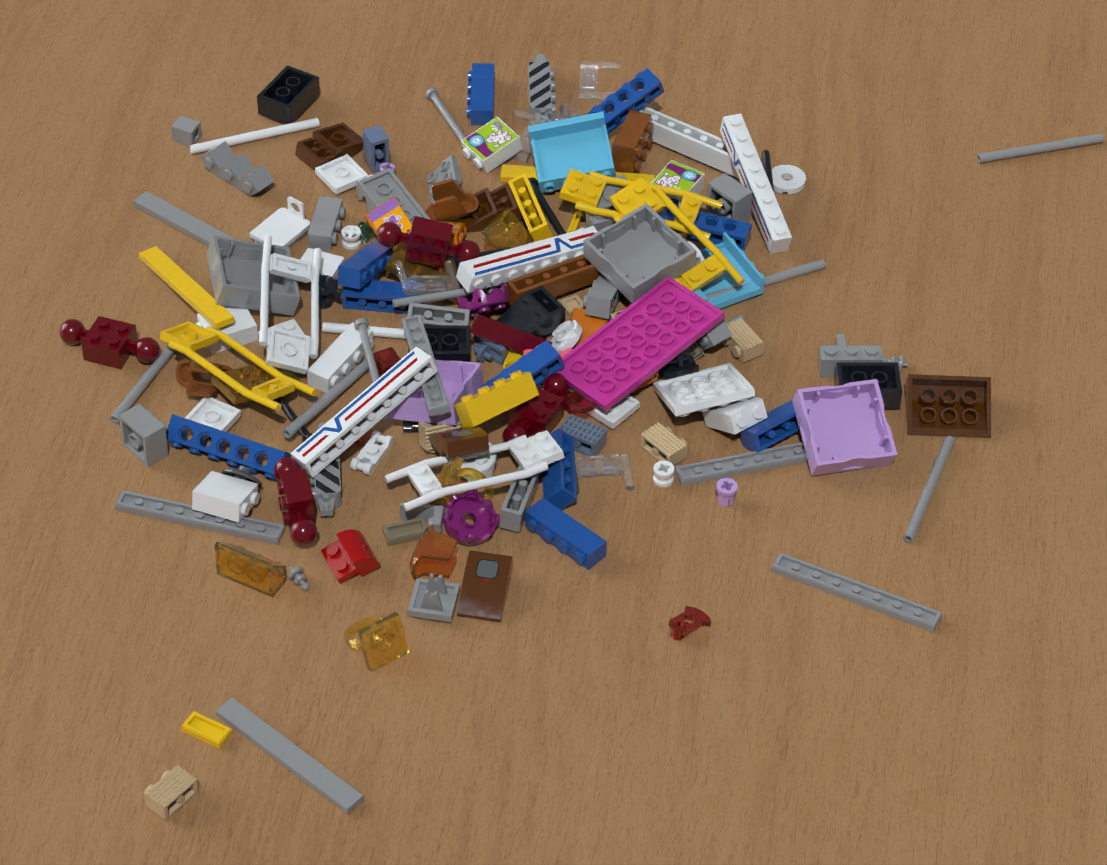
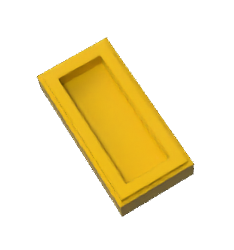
[181,711,233,749]

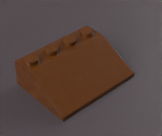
[905,374,991,438]

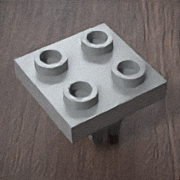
[427,154,464,203]
[408,573,460,622]

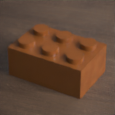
[612,110,654,173]

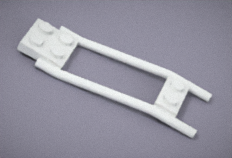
[259,235,322,374]
[384,430,564,512]

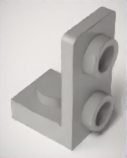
[400,503,444,539]

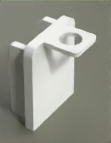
[249,196,310,249]

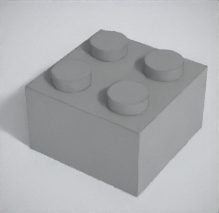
[706,173,752,223]
[119,404,168,467]

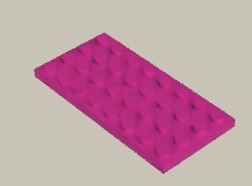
[557,276,725,411]

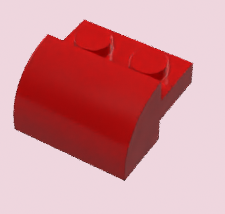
[321,529,381,584]

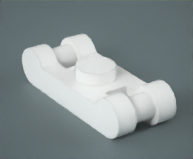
[350,430,394,476]

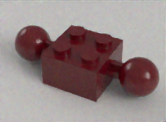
[376,216,480,269]
[59,316,160,369]
[502,373,569,443]
[274,457,318,546]

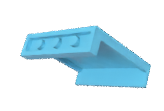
[528,111,616,193]
[679,232,766,309]

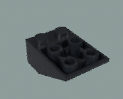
[496,286,566,337]

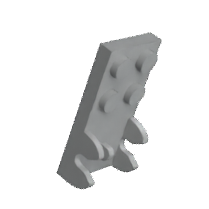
[356,168,430,223]

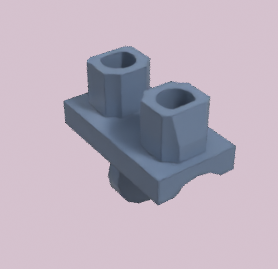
[473,334,510,366]

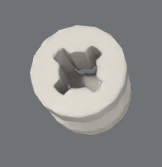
[341,225,361,250]
[653,460,675,487]

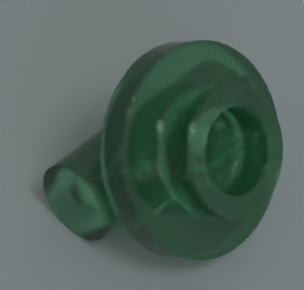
[357,221,375,243]

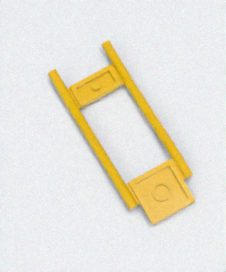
[559,169,723,239]
[609,178,745,292]
[160,321,317,412]

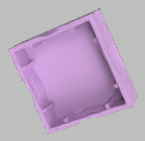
[383,360,484,425]
[792,379,898,476]

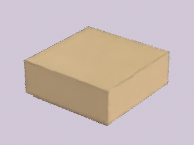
[559,294,586,318]

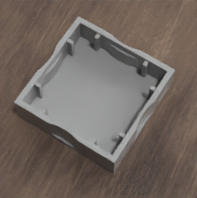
[583,203,697,303]
[206,235,301,316]

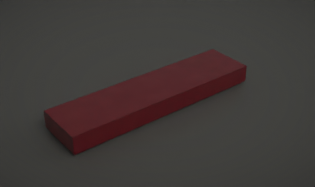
[469,313,552,353]

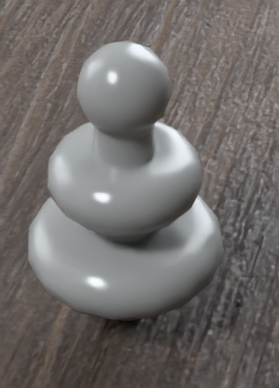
[882,355,908,372]
[287,566,309,591]

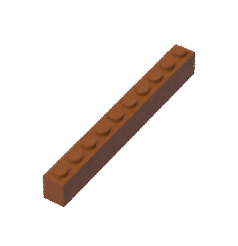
[506,229,687,306]

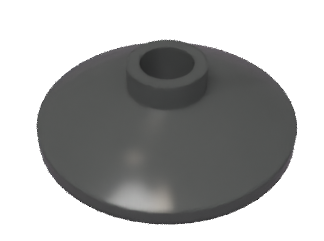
[221,466,262,488]

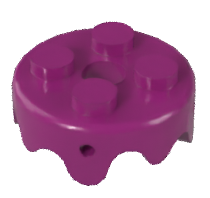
[457,284,509,318]
[443,489,500,545]

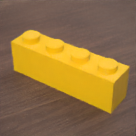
[508,173,554,242]
[454,370,539,428]

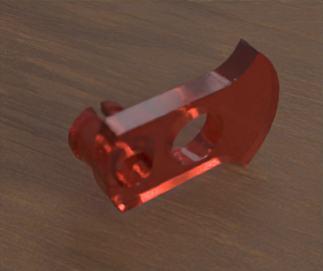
[560,392,596,414]
[668,606,711,640]

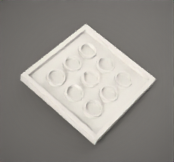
[652,363,756,417]

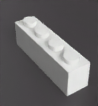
[307,322,374,393]

